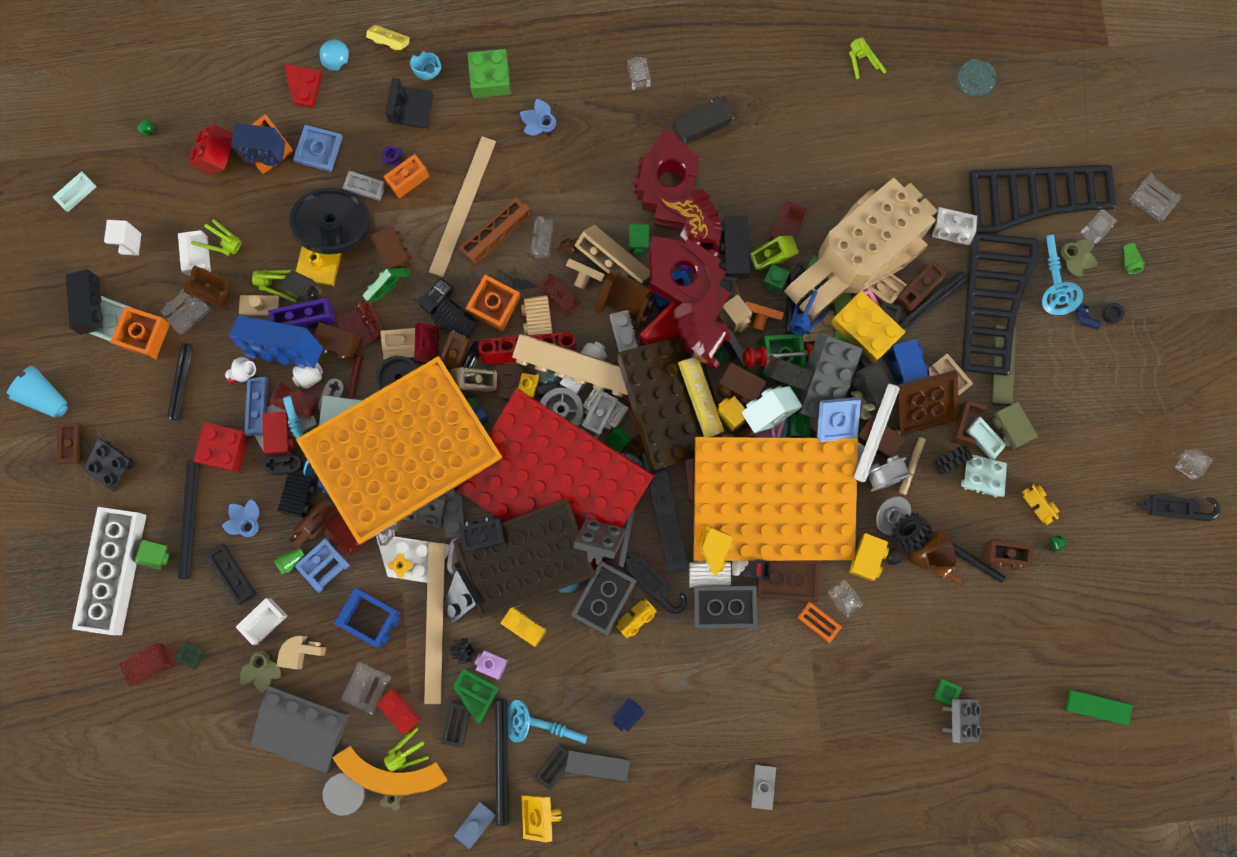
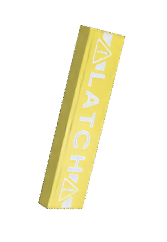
[678,357,724,437]

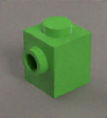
[135,540,170,570]

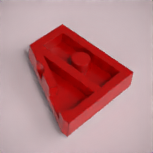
[285,64,322,109]

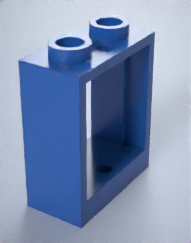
[334,587,401,648]

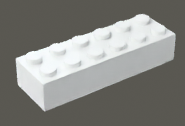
[72,507,146,635]

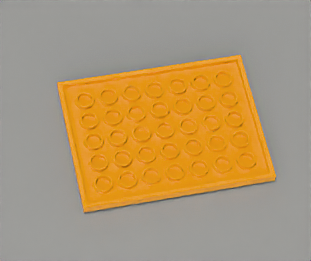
[296,356,502,545]
[693,437,858,561]

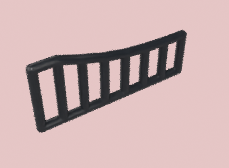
[969,165,1116,233]
[962,233,1038,376]

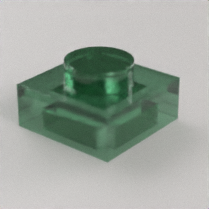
[176,641,206,669]

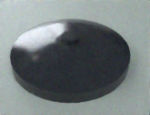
[290,188,370,254]

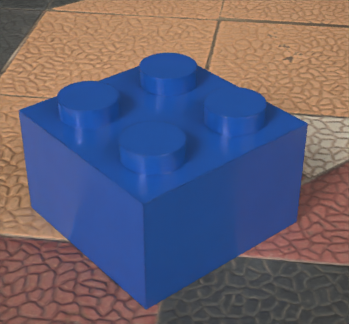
[885,339,929,385]

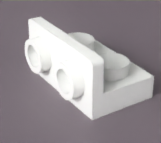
[932,207,977,245]

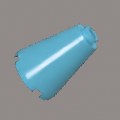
[7,366,68,418]

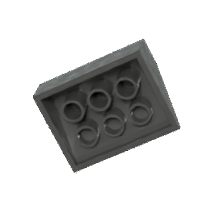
[251,685,351,773]

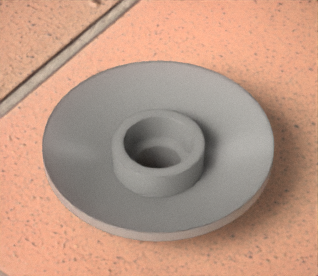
[876,496,911,535]

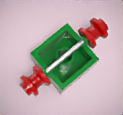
[743,334,813,380]

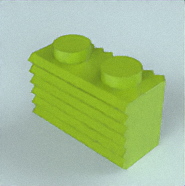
[750,235,799,270]

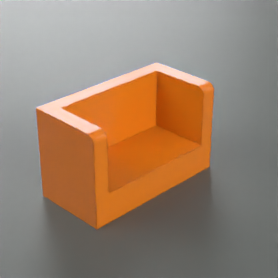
[383,154,430,199]

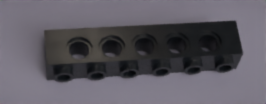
[642,453,688,574]

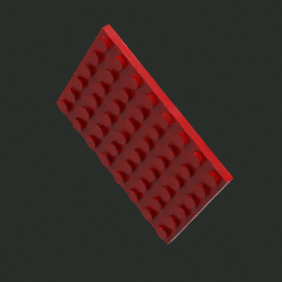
[456,388,655,571]

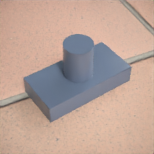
[454,801,496,849]

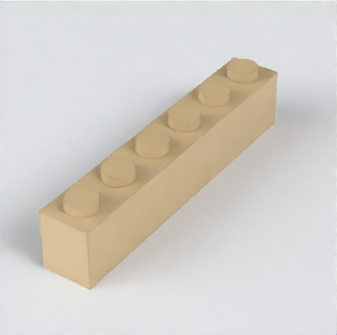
[512,333,628,397]

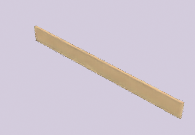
[429,136,496,277]
[424,543,445,704]

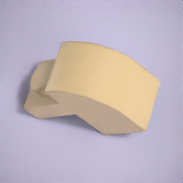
[276,636,326,669]

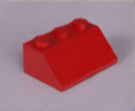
[640,303,680,346]

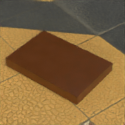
[757,560,820,602]

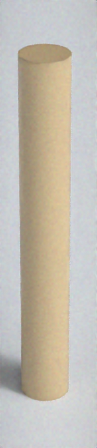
[898,437,926,495]

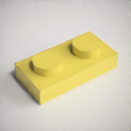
[366,25,410,50]

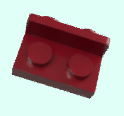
[414,322,440,365]

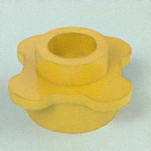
[388,553,413,578]

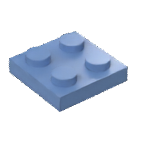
[293,125,343,172]

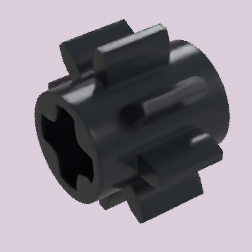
[450,638,476,664]

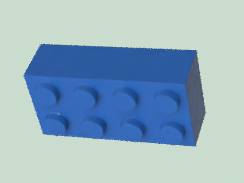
[229,315,323,369]

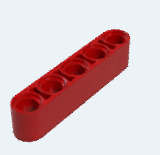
[478,332,576,364]

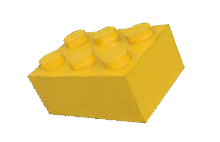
[830,290,906,365]

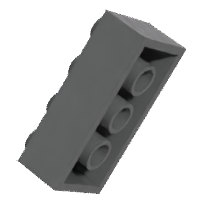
[796,334,863,419]

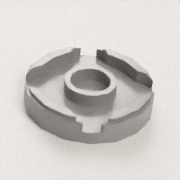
[323,773,365,816]

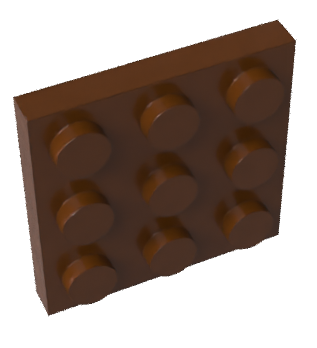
[896,370,958,435]

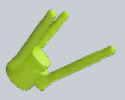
[849,38,886,80]
[191,219,242,256]
[252,270,297,303]
[384,727,429,772]

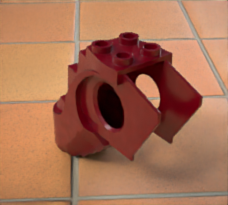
[648,236,731,369]

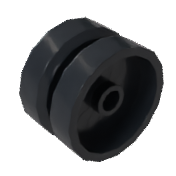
[376,355,418,390]

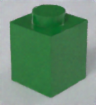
[629,224,649,256]
[762,264,790,295]

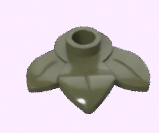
[1060,239,1098,277]
[240,651,281,693]

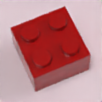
[189,124,234,175]
[193,423,249,473]

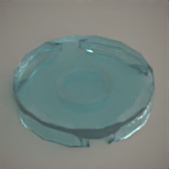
[957,59,996,98]

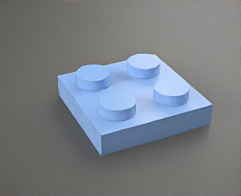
[817,397,861,442]

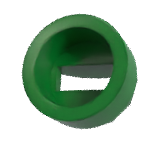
[137,119,155,136]
[1050,535,1068,553]

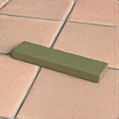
[991,325,1016,405]

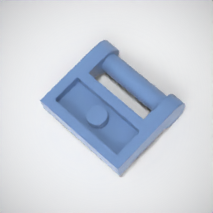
[295,538,350,593]

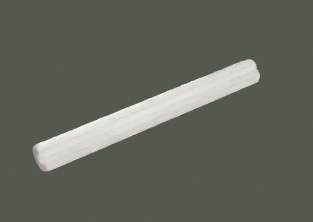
[854,384,899,482]

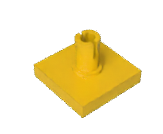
[294,246,342,287]
[521,794,561,842]

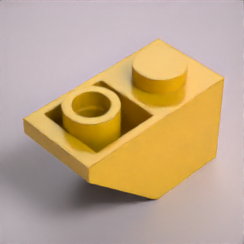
[699,526,734,576]

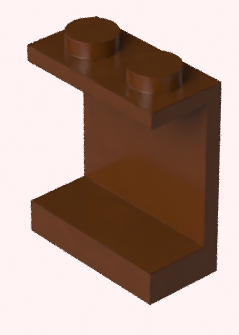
[594,270,655,330]

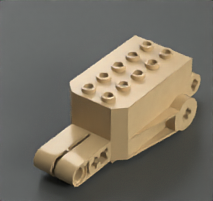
[784,178,938,321]

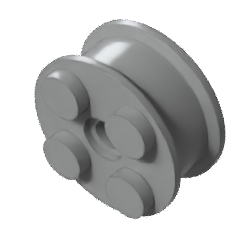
[540,388,584,427]
[868,455,913,492]

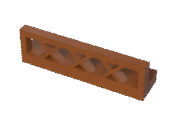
[458,197,532,265]

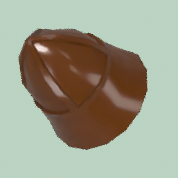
[908,530,956,570]

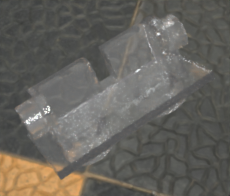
[530,216,554,259]

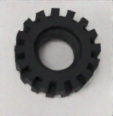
[933,444,974,475]
[892,513,933,552]

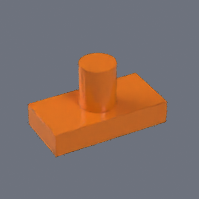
[745,301,784,331]

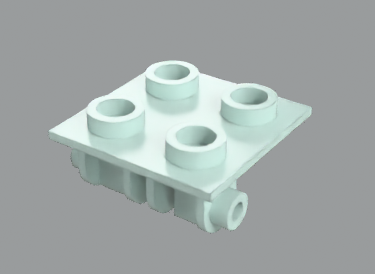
[961,454,1007,498]

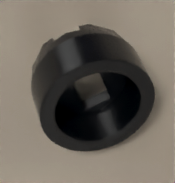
[885,547,902,565]

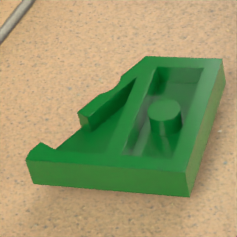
[362,268,411,301]
[453,669,499,725]

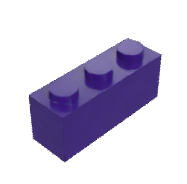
[268,298,335,329]

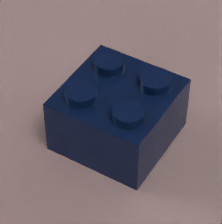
[231,123,285,166]

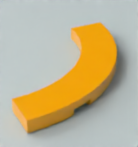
[332,746,447,796]

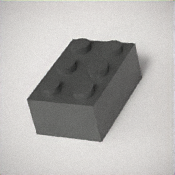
[571,561,637,636]
[693,586,758,629]

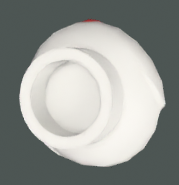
[225,357,256,384]

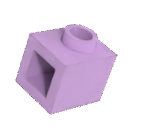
[475,650,508,680]

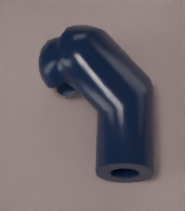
[1075,304,1101,330]

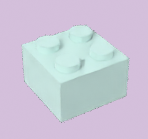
[741,386,803,433]

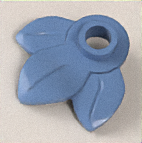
[520,99,556,136]
[222,499,260,537]

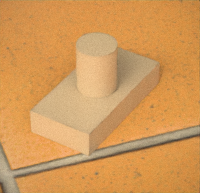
[566,258,607,290]
[239,295,281,316]

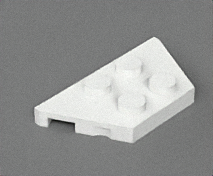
[376,534,450,583]

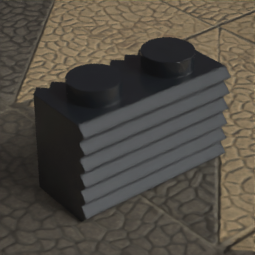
[431,298,479,338]
[277,473,317,518]

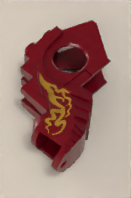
[634,129,721,253]

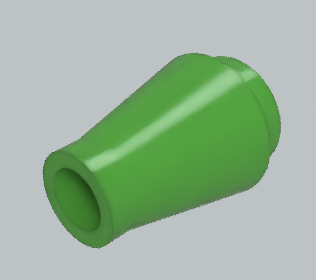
[1123,243,1145,274]
[274,547,305,575]

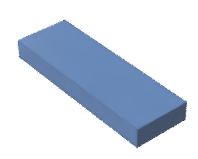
[244,377,269,436]

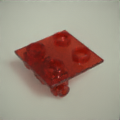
[335,301,385,349]

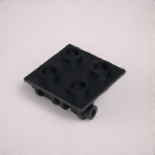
[83,437,135,492]

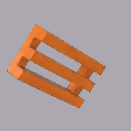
[796,601,842,643]

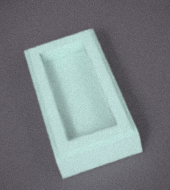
[53,171,97,212]
[964,416,1006,459]

